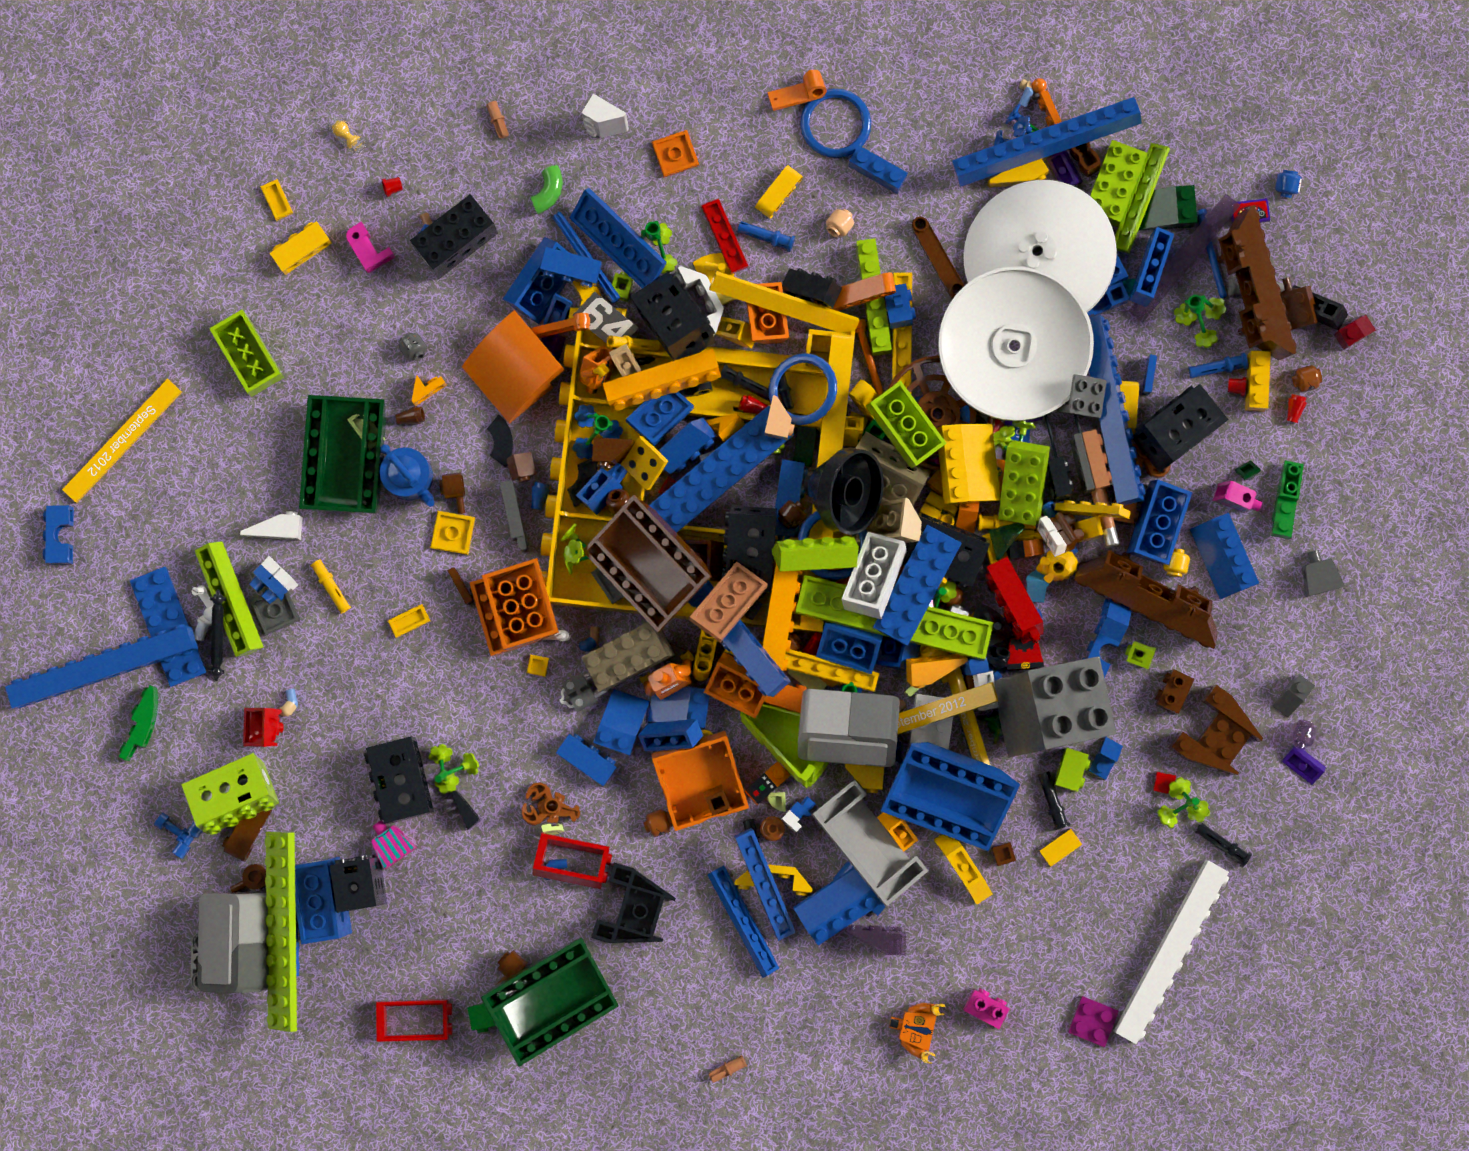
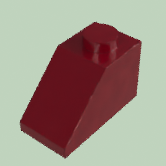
[1334,315,1376,350]

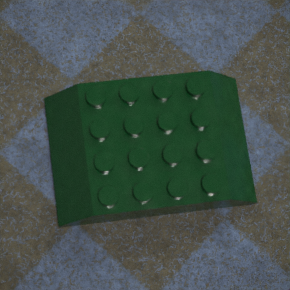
[299,395,386,514]
[480,937,619,1067]

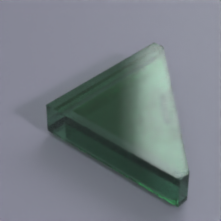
[989,523,1025,560]

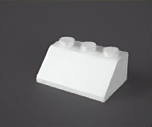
[582,94,629,138]

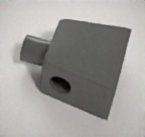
[1302,550,1345,597]

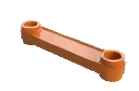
[529,313,591,338]

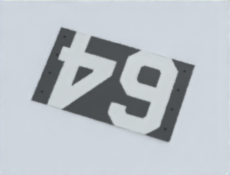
[572,292,638,350]

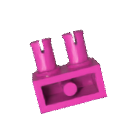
[963,988,1010,1029]

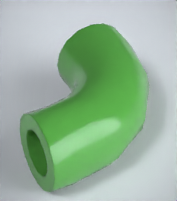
[531,165,563,214]

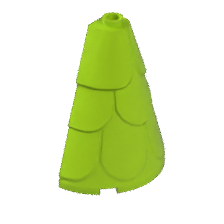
[740,704,830,788]

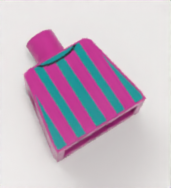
[1213,481,1262,511]
[371,821,417,869]

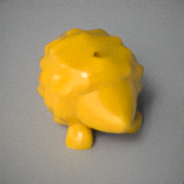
[1036,550,1078,583]

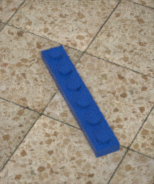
[734,828,796,941]
[707,865,779,978]

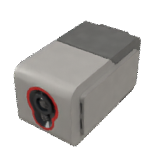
[798,689,900,767]
[191,892,269,994]

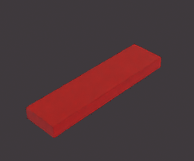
[701,198,748,275]

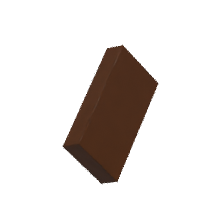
[447,567,474,605]

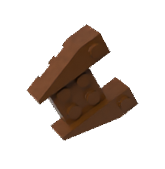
[1168,685,1263,775]

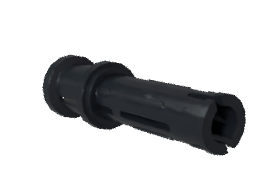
[718,364,770,402]
[1038,771,1071,831]
[1195,822,1252,868]

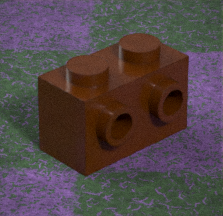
[1154,669,1195,715]

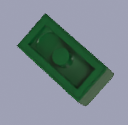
[793,426,817,467]

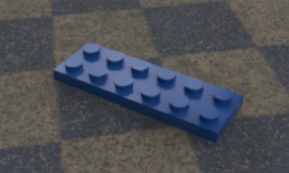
[569,188,667,288]
[873,525,962,646]
[130,566,207,687]

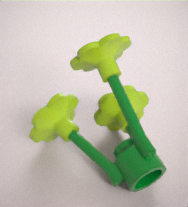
[640,221,678,274]
[1174,295,1227,348]

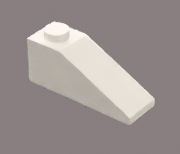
[240,511,303,540]

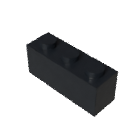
[782,268,842,308]

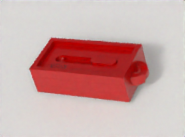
[985,557,1044,644]

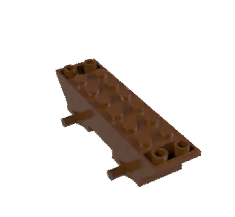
[1217,205,1297,361]
[1074,550,1218,649]

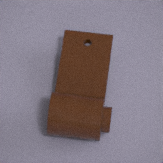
[222,810,272,862]

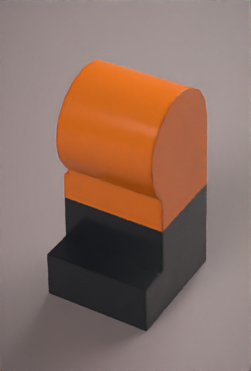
[1007,539,1045,561]

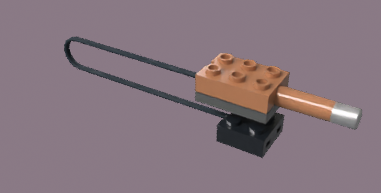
[1044,414,1119,548]

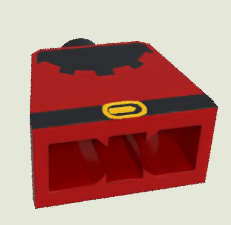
[1005,638,1044,671]

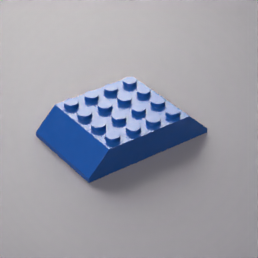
[880,742,1020,851]

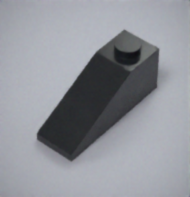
[1292,285,1348,331]

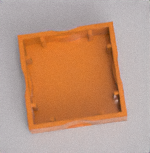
[651,731,749,831]

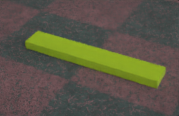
[1115,143,1170,254]

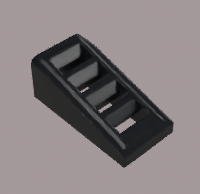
[452,791,481,830]

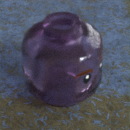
[1289,720,1317,750]

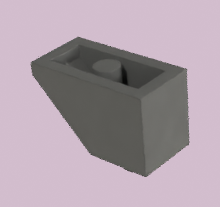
[1272,674,1315,717]

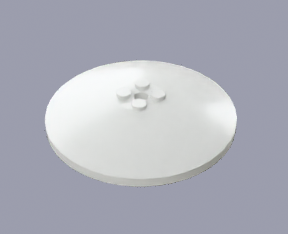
[964,180,1117,312]
[938,267,1094,421]

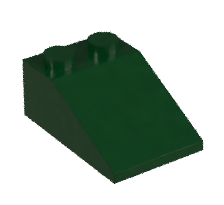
[1139,185,1197,230]

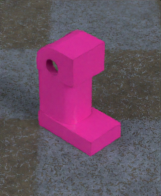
[346,221,395,273]

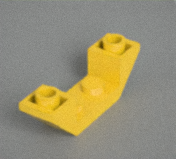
[933,834,992,905]
[735,864,812,896]

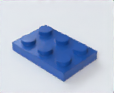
[626,392,694,446]

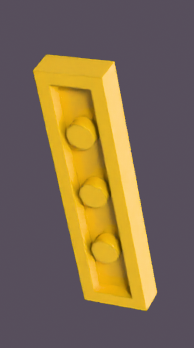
[1054,500,1130,519]

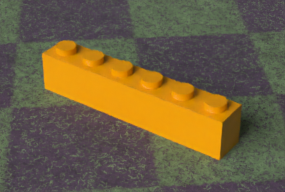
[602,349,721,412]
[762,563,803,671]

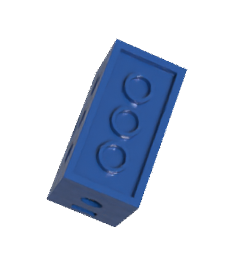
[295,856,352,945]

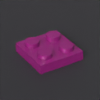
[1068,996,1119,1047]

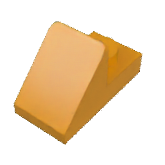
[411,375,447,406]
[705,413,746,442]

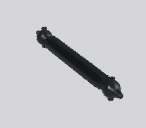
[208,589,226,681]

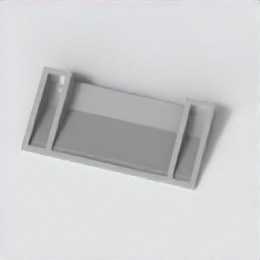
[812,779,928,907]

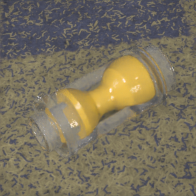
[328,116,366,155]

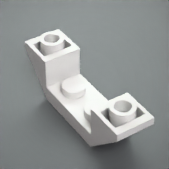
[674,266,724,337]

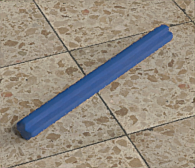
[553,212,620,303]

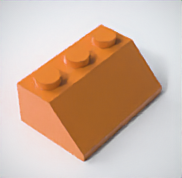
[746,282,789,344]
[704,652,767,719]

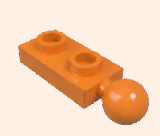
[1032,78,1062,127]

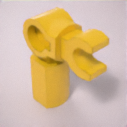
[920,502,955,525]

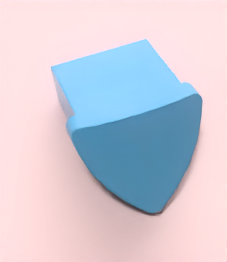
[1025,570,1049,603]

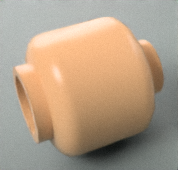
[826,209,854,238]

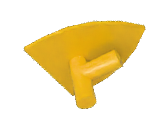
[692,253,735,283]

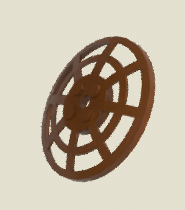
[887,355,995,470]

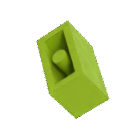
[1054,748,1091,792]

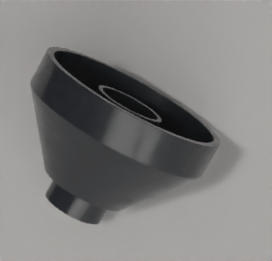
[804,448,884,535]

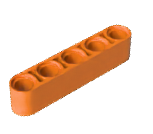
[821,272,896,311]

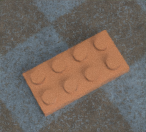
[689,562,768,643]

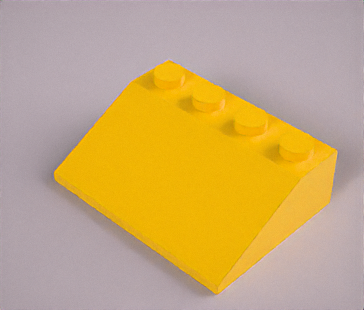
[937,424,1001,505]

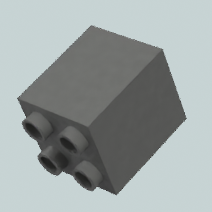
[994,656,1117,758]

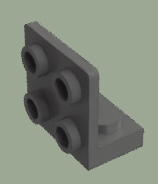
[1056,374,1107,418]

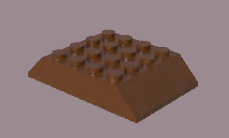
[583,495,712,633]

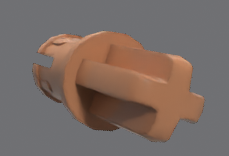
[486,101,509,139]
[709,1055,747,1083]

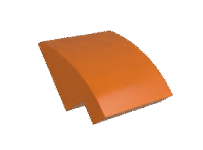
[462,310,564,424]
[469,558,559,656]

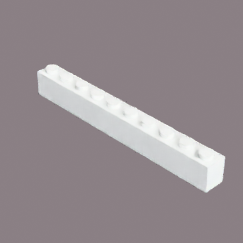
[1113,860,1229,1044]

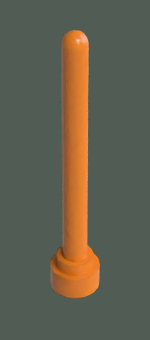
[855,319,884,396]

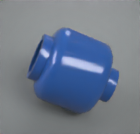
[1275,170,1302,198]

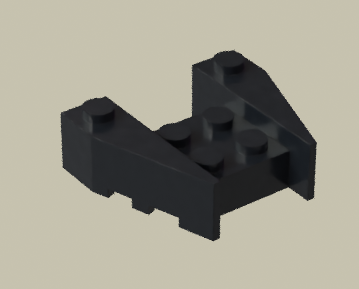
[591,862,676,944]

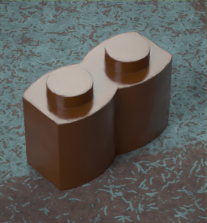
[1069,142,1100,177]

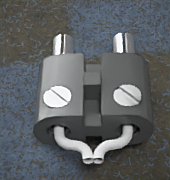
[560,672,607,712]

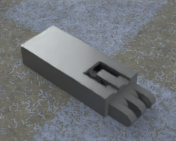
[500,480,528,552]

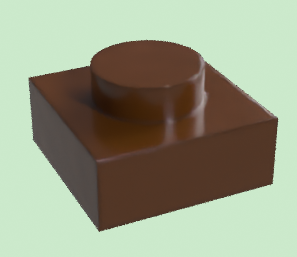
[992,842,1016,866]

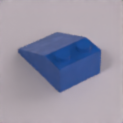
[816,623,884,674]
[648,687,710,729]
[593,689,650,756]

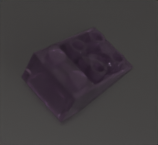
[845,925,906,956]

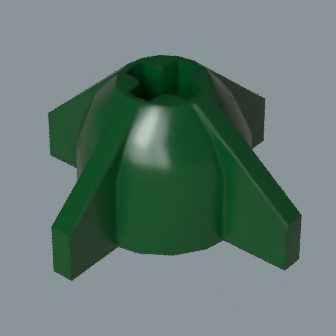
[978,711,1003,744]

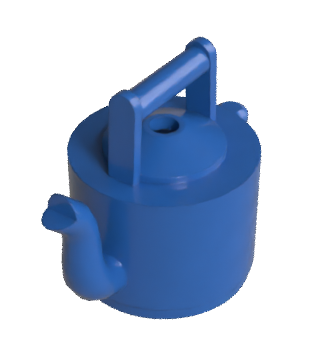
[380,444,435,507]

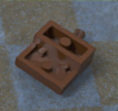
[1280,277,1317,330]

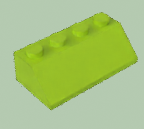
[866,380,946,468]
[772,536,859,572]

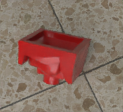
[243,708,284,747]

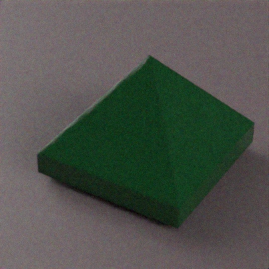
[1235,460,1261,480]

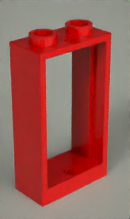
[532,833,612,889]
[376,999,453,1042]

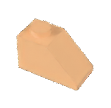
[765,395,794,440]

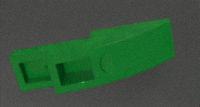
[1271,460,1304,540]
[119,685,158,761]

